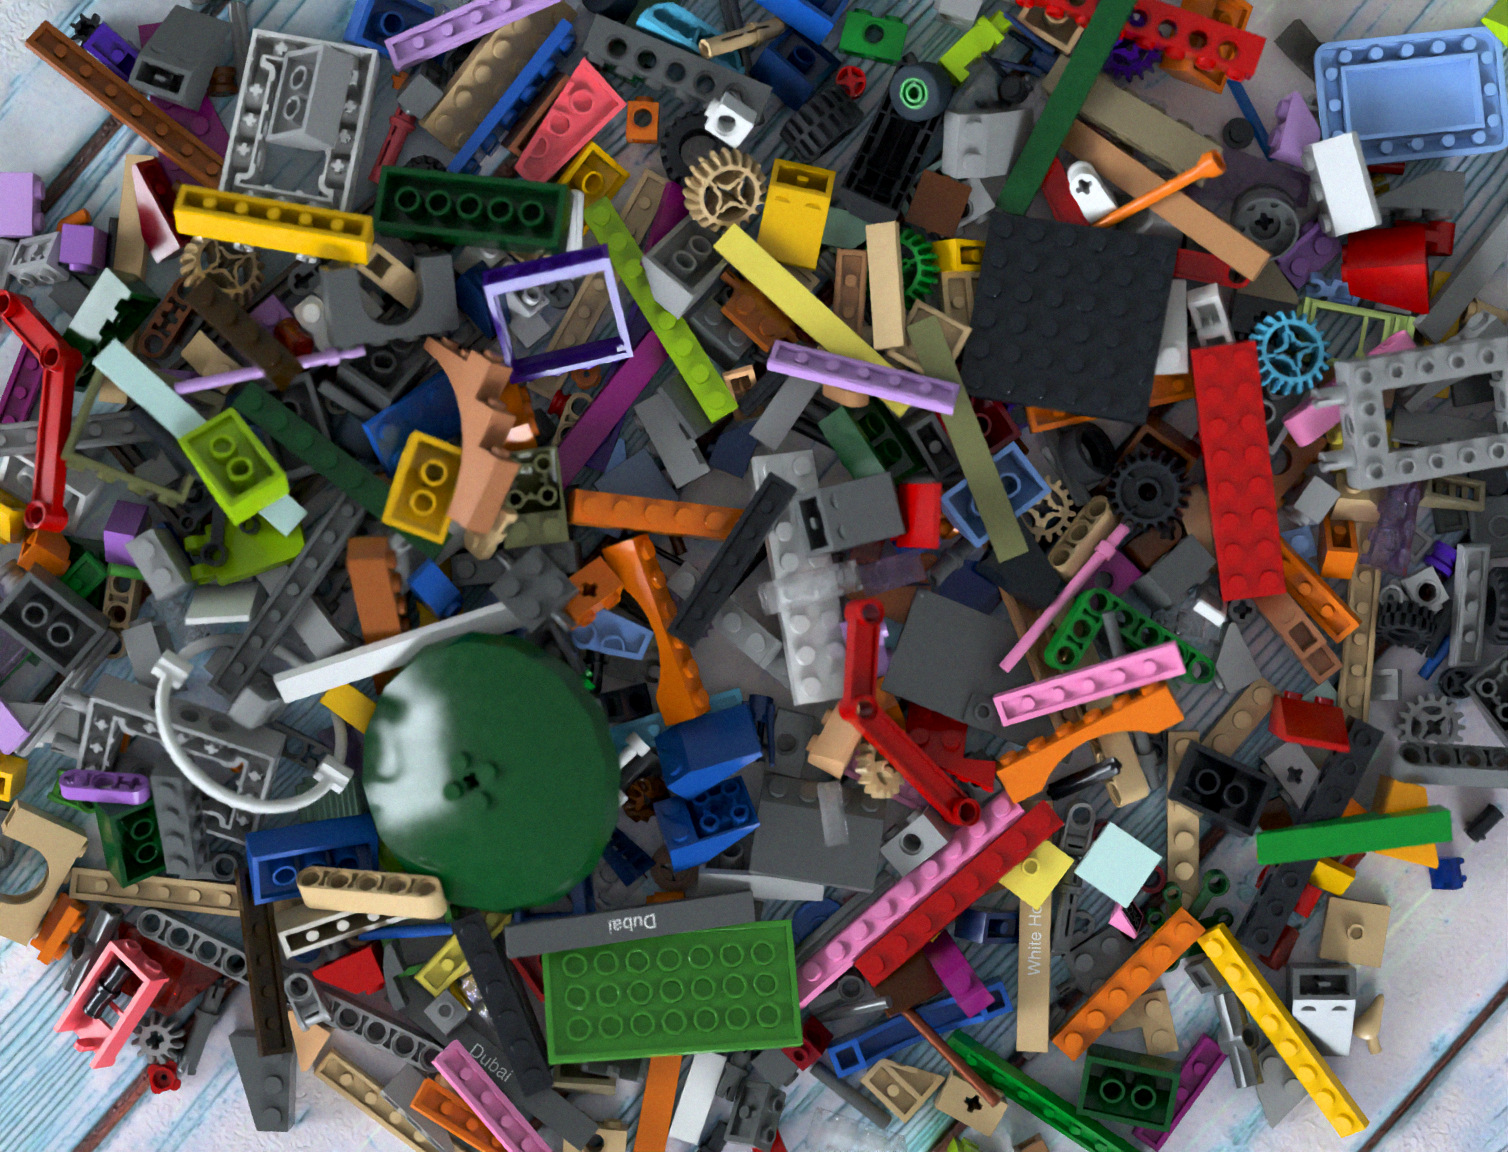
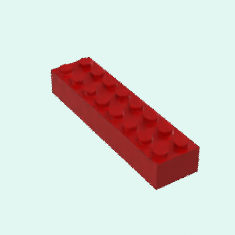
[1188,339,1287,602]

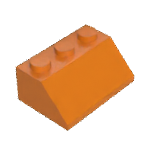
[1158,0,1253,94]

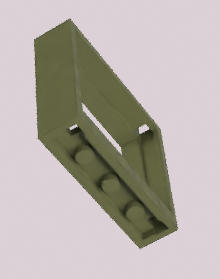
[61,365,226,508]

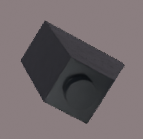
[974,516,1061,612]

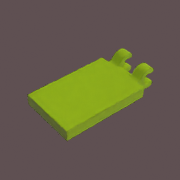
[183,496,307,586]

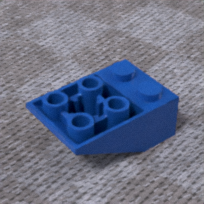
[652,775,760,873]

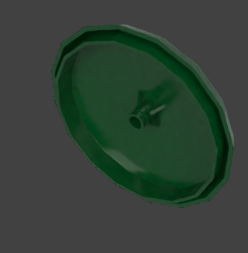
[362,631,621,915]

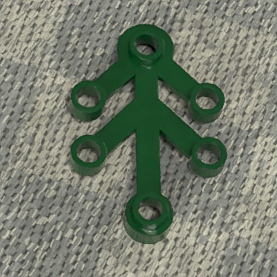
[1145,869,1234,973]

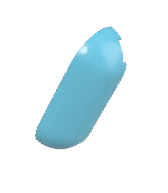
[636,2,745,75]

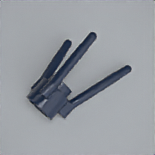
[992,12,1061,78]
[741,694,776,767]

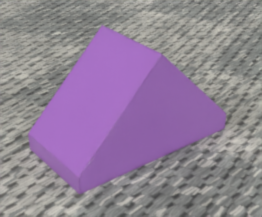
[103,500,149,567]

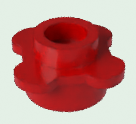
[147,1060,181,1094]

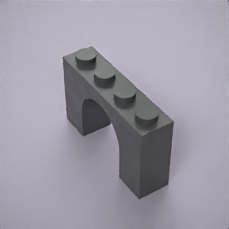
[319,249,459,351]

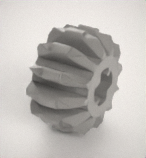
[131,1011,186,1064]

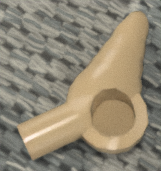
[1352,994,1385,1055]

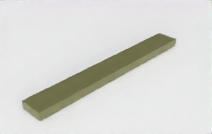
[906,315,1029,563]

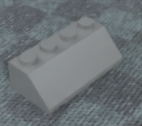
[698,829,824,901]

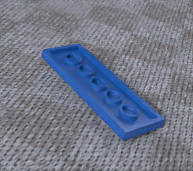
[447,18,578,175]

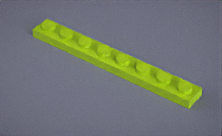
[584,195,739,424]

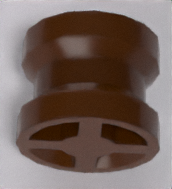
[206,66,238,97]

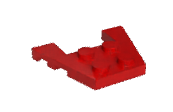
[905,701,996,793]

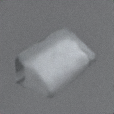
[816,781,849,847]

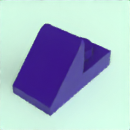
[82,21,140,87]

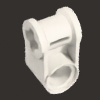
[1067,161,1119,224]

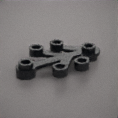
[178,479,261,568]

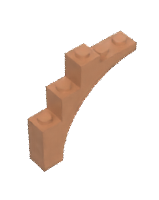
[423,336,520,534]

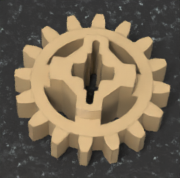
[1020,475,1076,542]
[855,736,905,799]

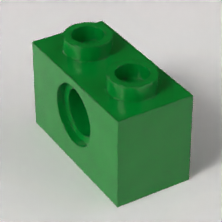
[838,8,908,67]

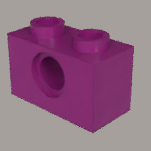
[1074,548,1142,611]

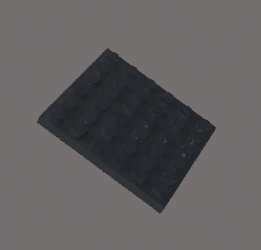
[960,212,1180,426]

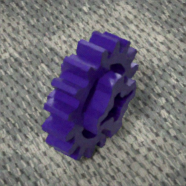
[1103,14,1163,83]

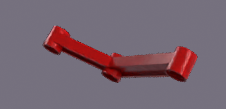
[1041,154,1251,288]
[0,289,83,533]
[838,598,981,826]

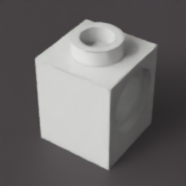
[705,92,757,149]

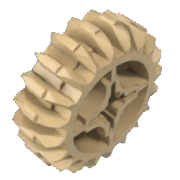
[682,147,768,233]
[179,236,265,307]

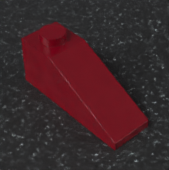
[131,158,194,264]

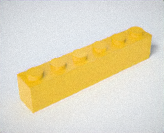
[174,184,374,265]

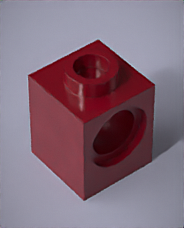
[781,1015,834,1071]

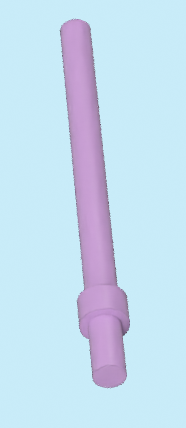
[174,343,366,395]

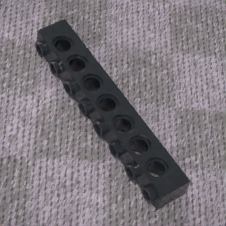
[1234,715,1385,958]

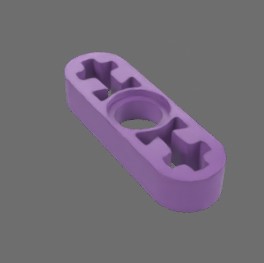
[59,769,151,805]

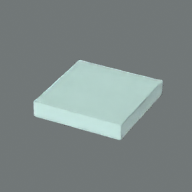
[1074,821,1162,909]

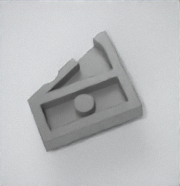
[1255,1041,1309,1129]

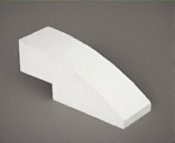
[1186,282,1236,346]

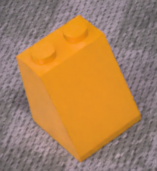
[1370,774,1439,869]

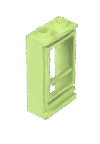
[1285,297,1417,367]

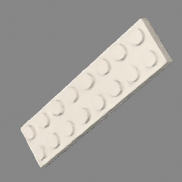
[750,450,846,706]

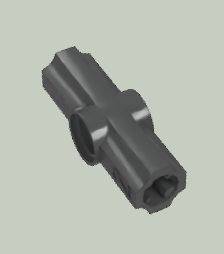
[61,902,125,995]
[1213,991,1264,1089]

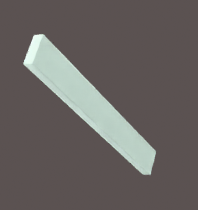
[92,339,308,537]

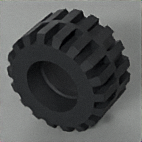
[779,84,864,164]
[660,110,738,194]
[1484,567,1508,646]

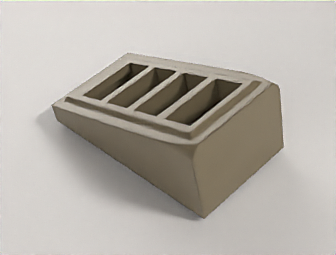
[1416,475,1486,512]

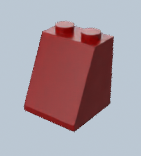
[1341,225,1429,314]

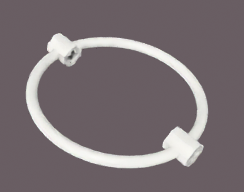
[151,633,354,813]

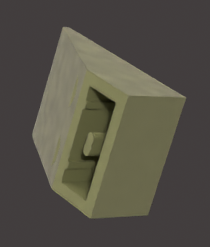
[503,446,569,549]

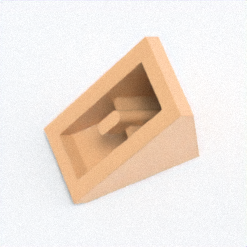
[722,365,764,422]
[288,1007,335,1072]

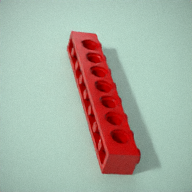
[1015,0,1267,82]

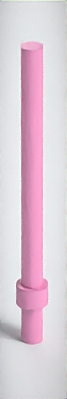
[999,523,1130,673]

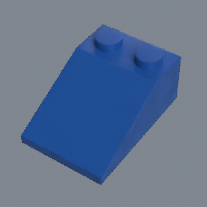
[342,0,447,69]
[654,703,763,801]

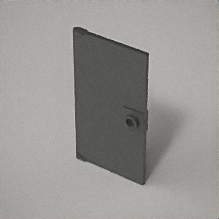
[880,586,1103,764]

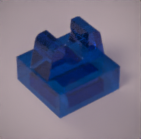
[1428,856,1467,890]

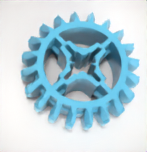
[1248,310,1332,396]

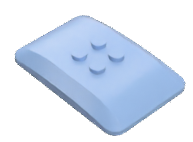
[1313,26,1508,166]

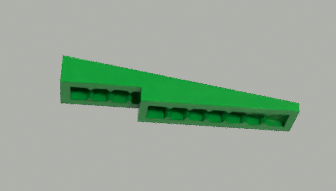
[1256,804,1453,865]

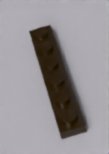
[234,867,293,1058]

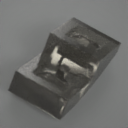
[1274,19,1325,82]

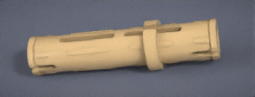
[698,17,785,60]

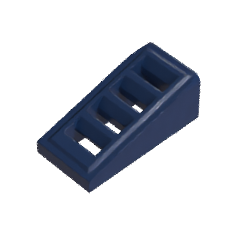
[602,827,656,887]

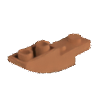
[1251,593,1343,685]

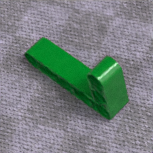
[1044,588,1215,684]

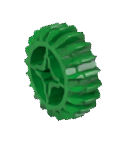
[864,228,941,310]

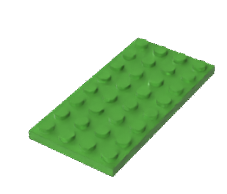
[542,919,803,1064]

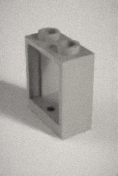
[121,616,188,696]

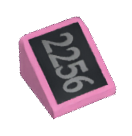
[1108,900,1144,939]

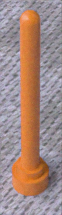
[1092,149,1226,229]

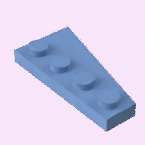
[514,608,654,660]

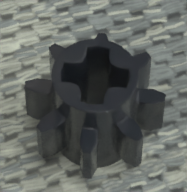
[70,13,100,51]

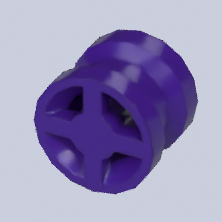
[1423,540,1457,578]

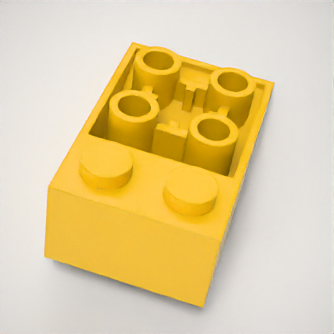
[757,158,836,271]

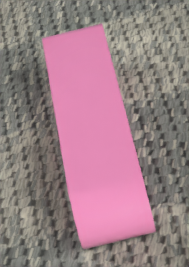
[1281,330,1417,447]

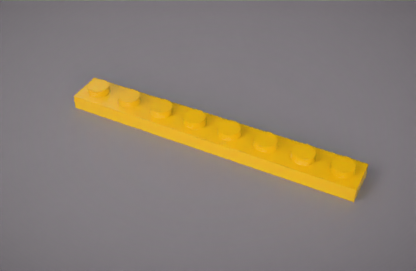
[1196,922,1370,1138]

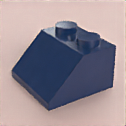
[749,26,842,112]

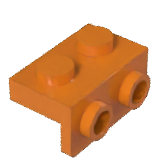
[30,892,89,965]

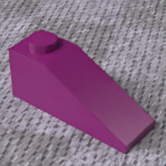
[922,929,995,1019]

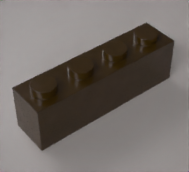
[184,276,304,391]

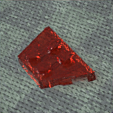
[118,919,222,1016]

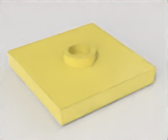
[999,840,1075,910]

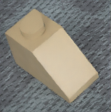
[180,330,247,395]
[1329,472,1394,523]

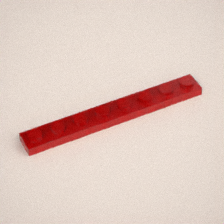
[854,799,1065,988]

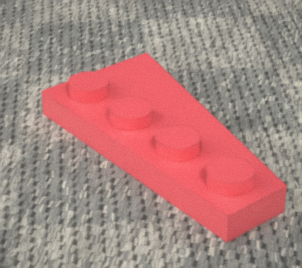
[513,57,627,182]

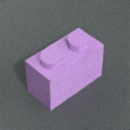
[0,172,46,239]

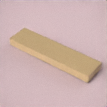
[866,221,908,351]

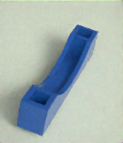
[827,975,1014,1079]

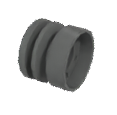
[1230,183,1299,262]

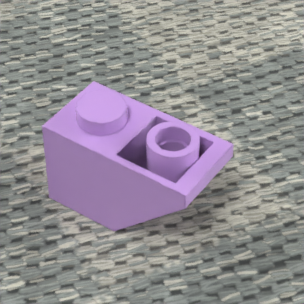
[1267,91,1321,168]

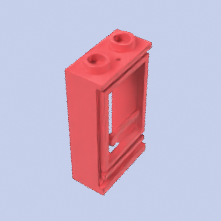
[53,939,170,1069]

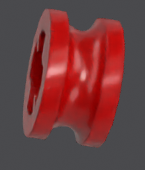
[547,389,572,419]

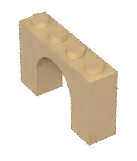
[0,798,89,947]

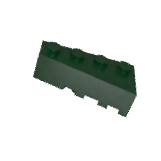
[62,267,161,393]

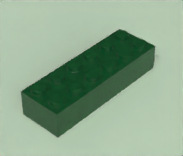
[373,165,575,256]

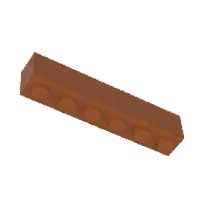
[346,536,412,696]

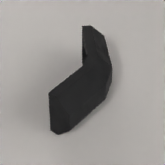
[837,61,957,224]

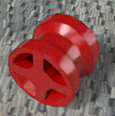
[835,66,866,100]

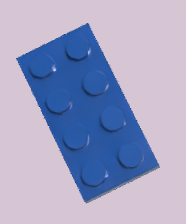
[362,369,462,480]

